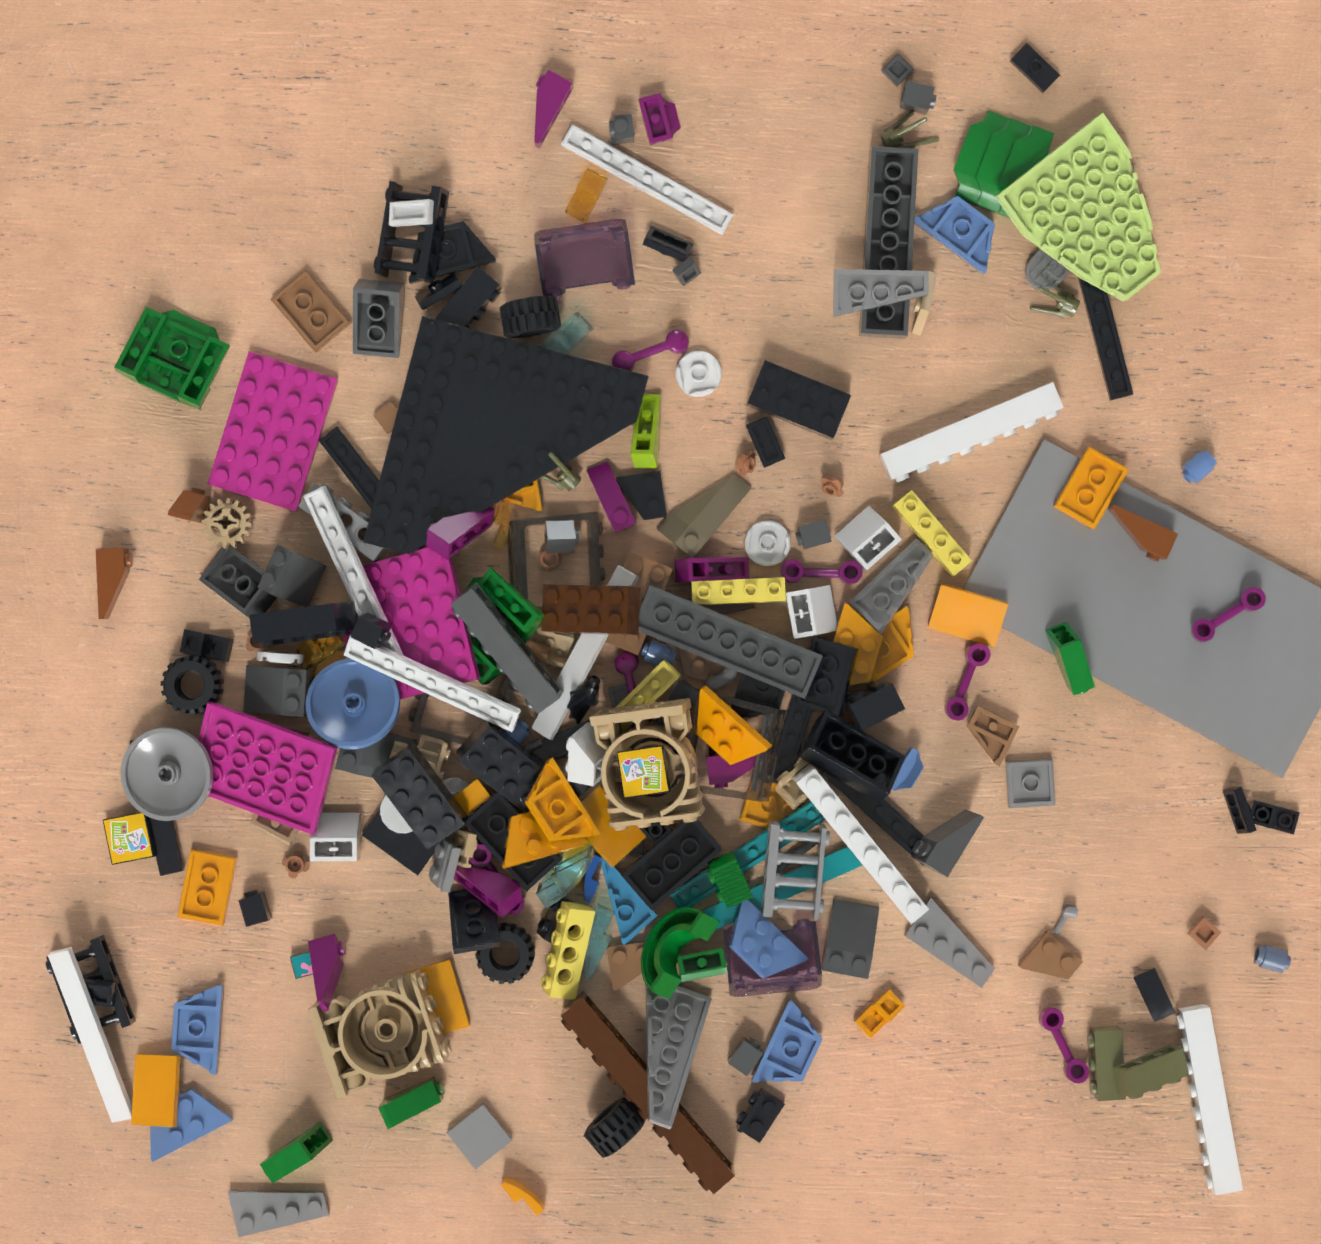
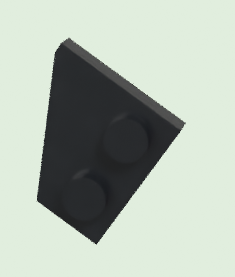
[616,471,667,520]

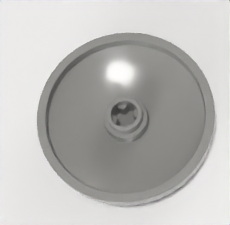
[121,727,213,821]

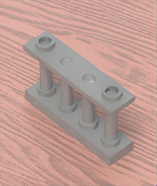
[761,820,830,920]

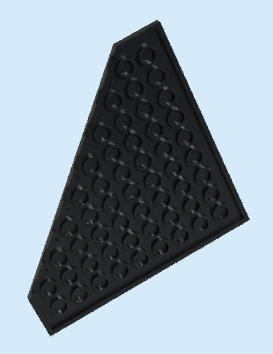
[363,316,649,554]

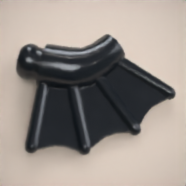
[567,675,601,724]

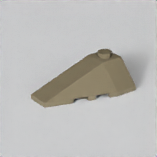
[657,474,751,558]

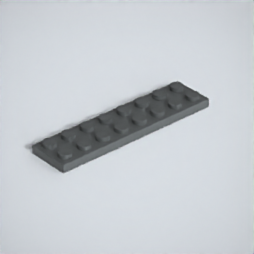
[639,584,823,699]

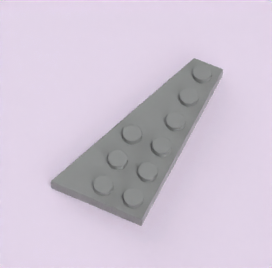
[645,984,712,1130]

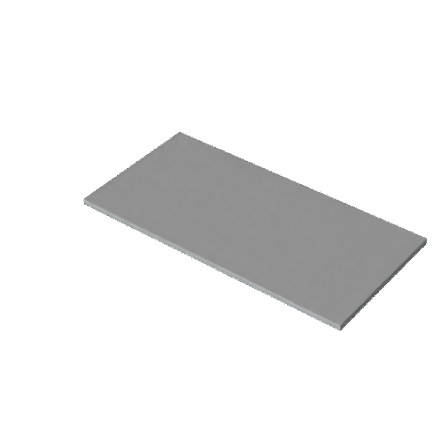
[963,439,1321,778]

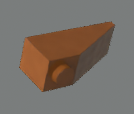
[168,487,210,523]
[1108,505,1178,562]
[96,548,133,619]

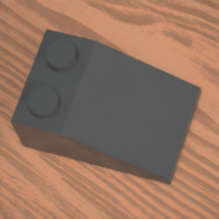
[353,279,404,358]
[199,545,277,618]
[243,665,315,717]
[335,733,417,778]
[911,810,984,877]
[821,899,879,979]

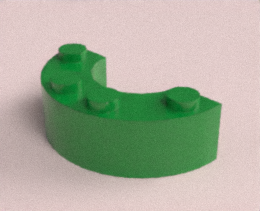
[641,907,720,999]

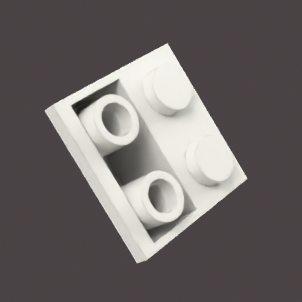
[834,506,902,571]
[786,585,838,639]
[566,722,606,786]
[310,812,360,861]

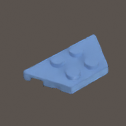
[914,196,995,275]
[729,900,808,978]
[171,984,224,1075]
[751,999,822,1082]
[150,1088,233,1162]

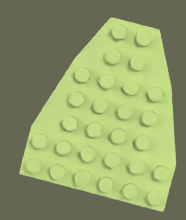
[995,113,1161,301]

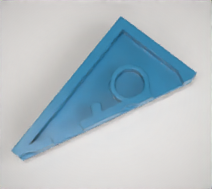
[600,857,658,945]

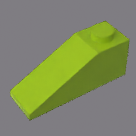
[630,394,661,468]

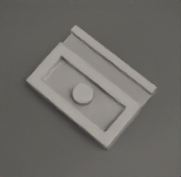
[429,837,461,893]

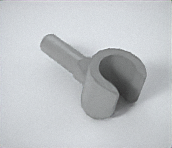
[1053,904,1078,934]

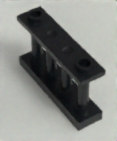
[374,181,449,283]
[46,935,136,1044]

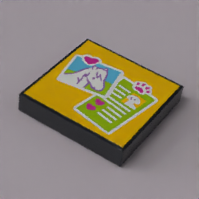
[616,745,671,799]
[103,812,157,865]

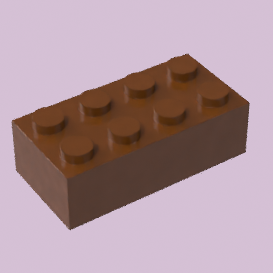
[541,584,641,635]

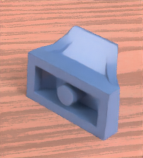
[892,746,924,791]

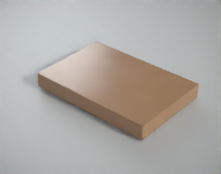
[270,270,352,353]

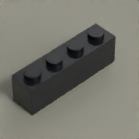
[435,267,501,329]

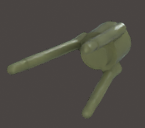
[880,111,939,148]
[1030,285,1080,319]
[541,452,581,491]

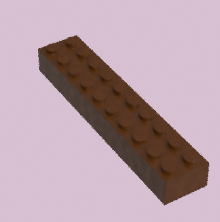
[561,991,735,1194]

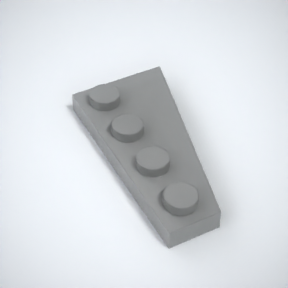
[833,269,929,317]
[849,539,933,634]
[904,897,995,988]
[228,1190,330,1237]

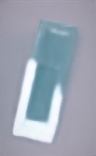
[539,312,594,354]
[536,846,595,908]
[584,903,614,980]

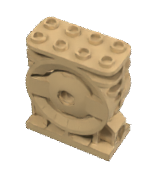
[590,698,705,831]
[308,969,451,1099]

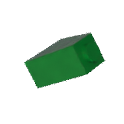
[1045,622,1095,695]
[378,1077,445,1129]
[260,1122,333,1184]

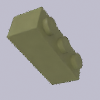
[1087,1026,1126,1101]
[1113,1045,1189,1099]

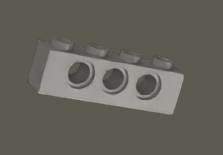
[298,483,386,561]

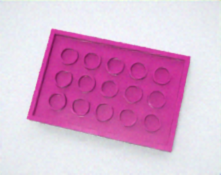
[208,352,338,512]
[363,547,480,700]
[199,701,338,835]

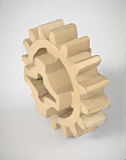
[201,498,253,549]

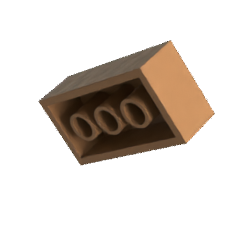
[605,551,673,655]

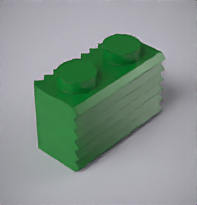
[706,851,753,908]
[677,947,727,982]

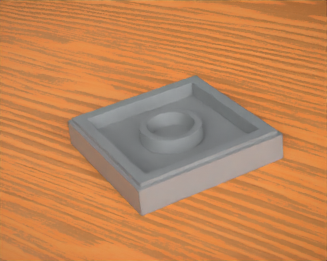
[1005,759,1055,808]
[447,1103,512,1170]

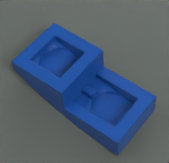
[583,851,601,903]

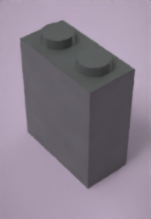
[258,545,326,607]

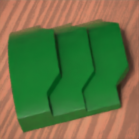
[953,111,1054,219]
[114,307,230,409]
[463,568,544,685]

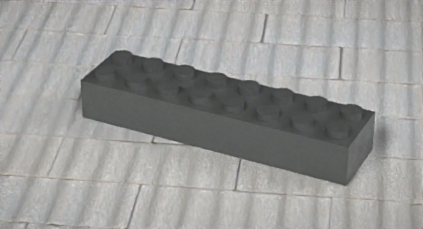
[859,146,919,339]

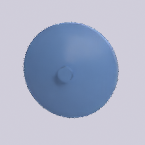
[306,658,400,749]

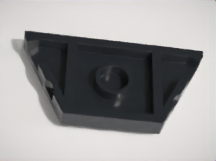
[409,221,496,284]
[731,673,785,718]

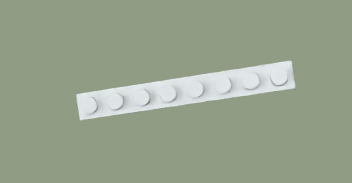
[879,382,1064,483]
[792,764,929,924]
[1176,1004,1243,1195]

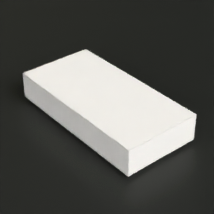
[389,199,434,227]

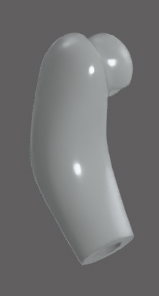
[705,666,738,692]

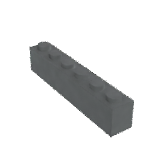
[450,582,564,714]

